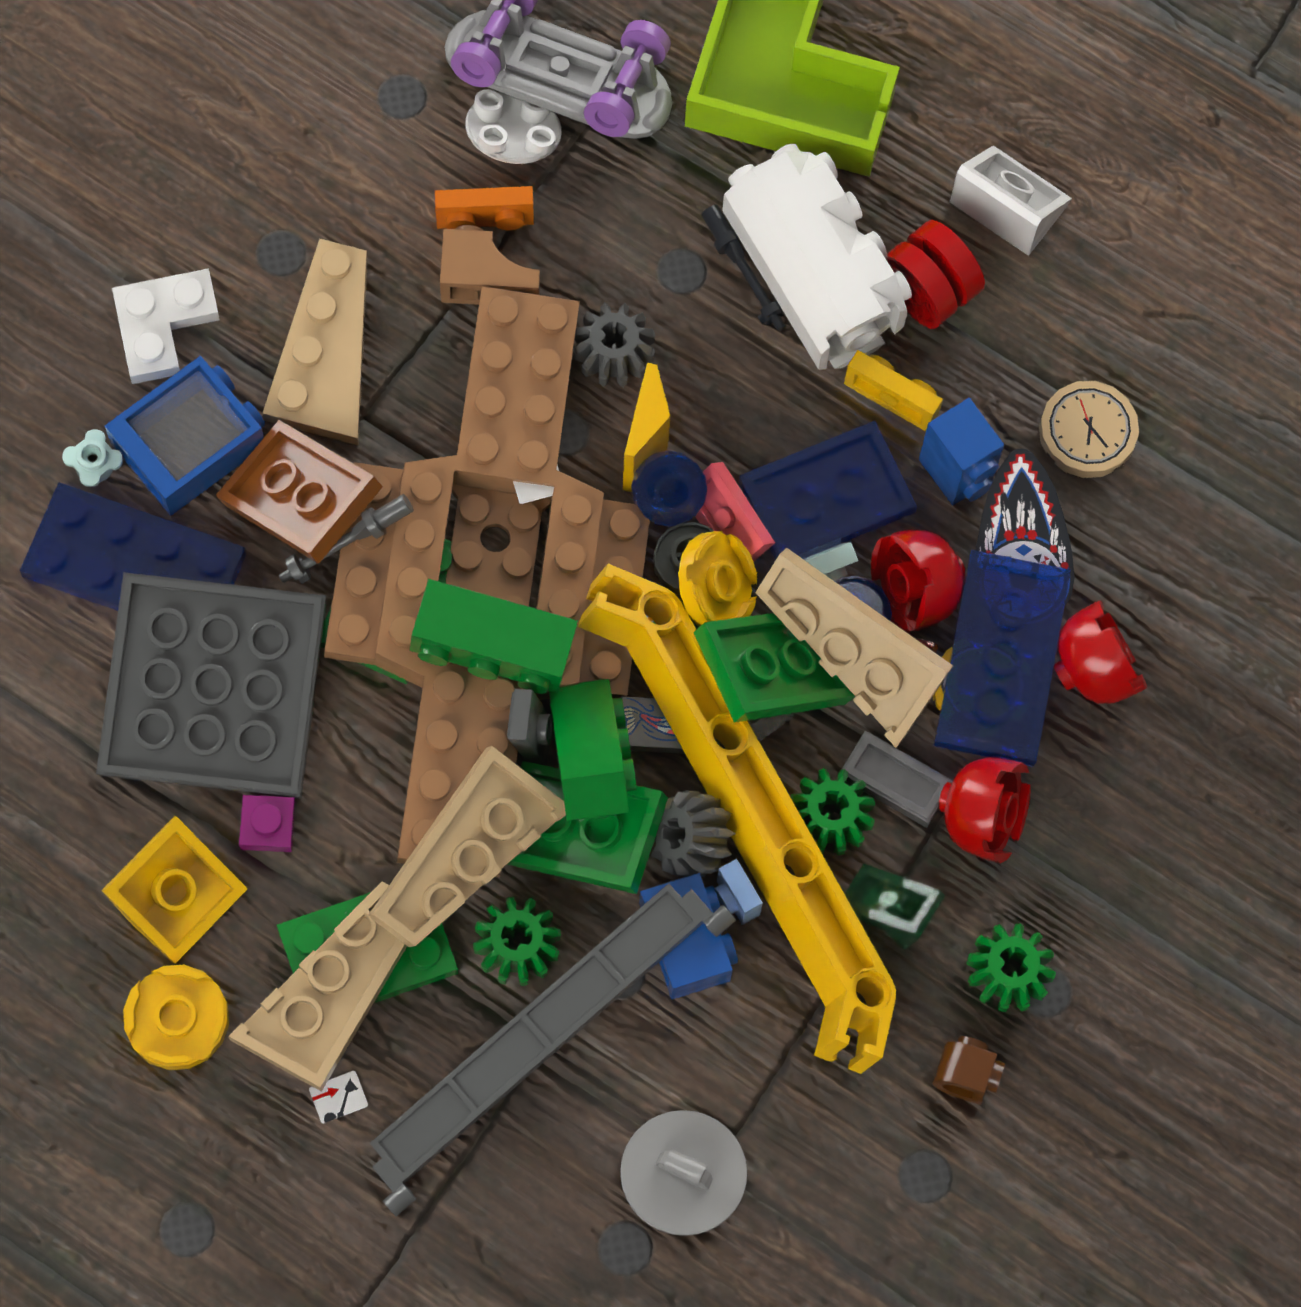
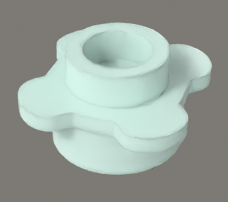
[62,429,123,487]

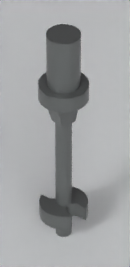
[279,494,414,584]

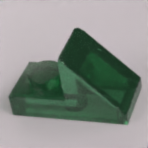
[845,863,945,950]

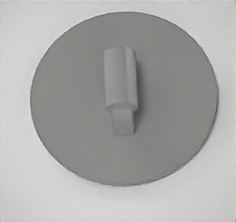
[620,1110,747,1236]

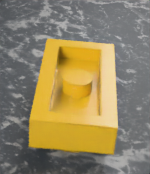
[844,350,943,432]

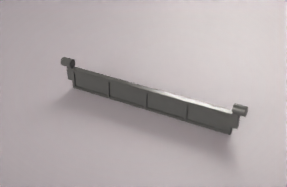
[370,883,736,1216]

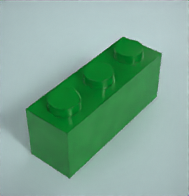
[410,578,578,694]
[549,679,637,821]

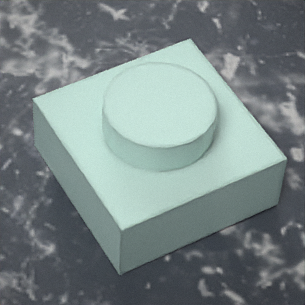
[803,542,858,581]

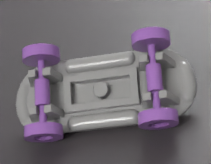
[445,0,672,139]

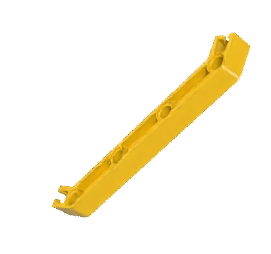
[578,564,896,1074]

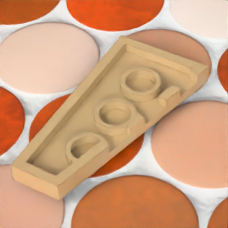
[262,239,367,445]
[755,548,953,748]
[368,746,566,947]
[229,882,407,1092]

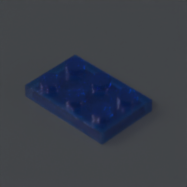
[738,421,917,560]

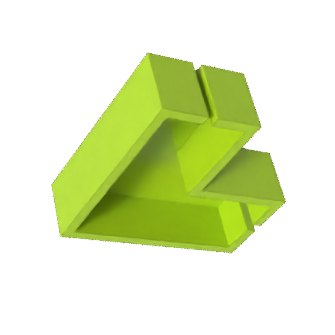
[685,0,900,177]

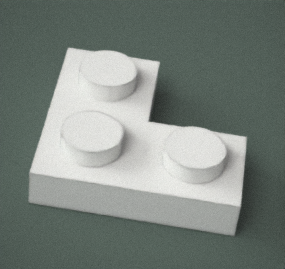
[112,268,220,384]

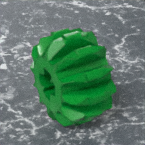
[790,768,875,856]
[473,897,561,986]
[966,923,1056,1012]

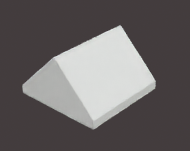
[950,146,1072,256]

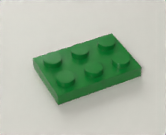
[693,613,855,723]
[507,761,668,894]
[277,892,459,1003]

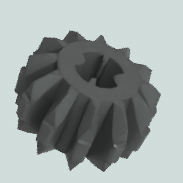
[573,302,655,388]
[651,790,736,878]

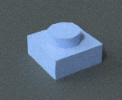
[714,859,763,925]

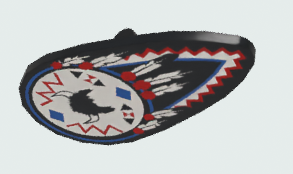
[974,448,1075,629]

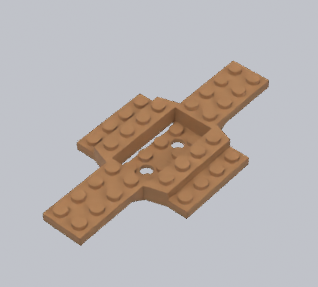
[324,286,652,877]

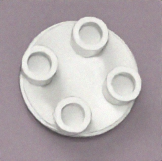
[465,89,562,164]

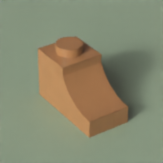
[440,225,540,305]

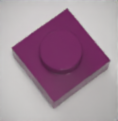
[239,795,296,852]

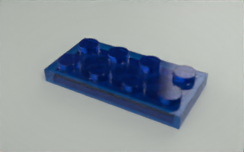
[19,482,247,611]
[934,550,1071,767]

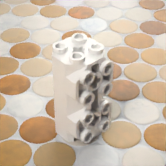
[722,144,912,370]

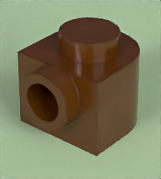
[933,1036,1005,1105]

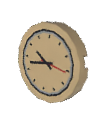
[1039,381,1139,478]

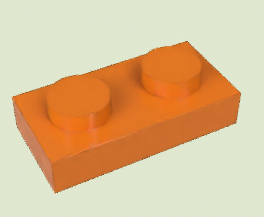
[435,186,534,230]

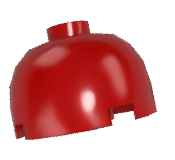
[870,530,965,632]
[1053,600,1147,704]
[939,757,1031,863]

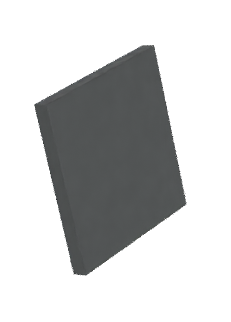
[96,572,327,799]

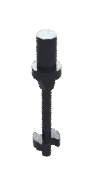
[701,205,786,332]

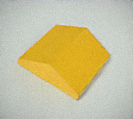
[623,363,670,492]
[101,816,248,964]

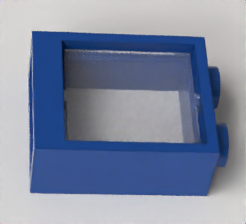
[105,355,265,516]

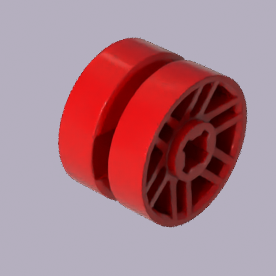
[885,220,985,329]

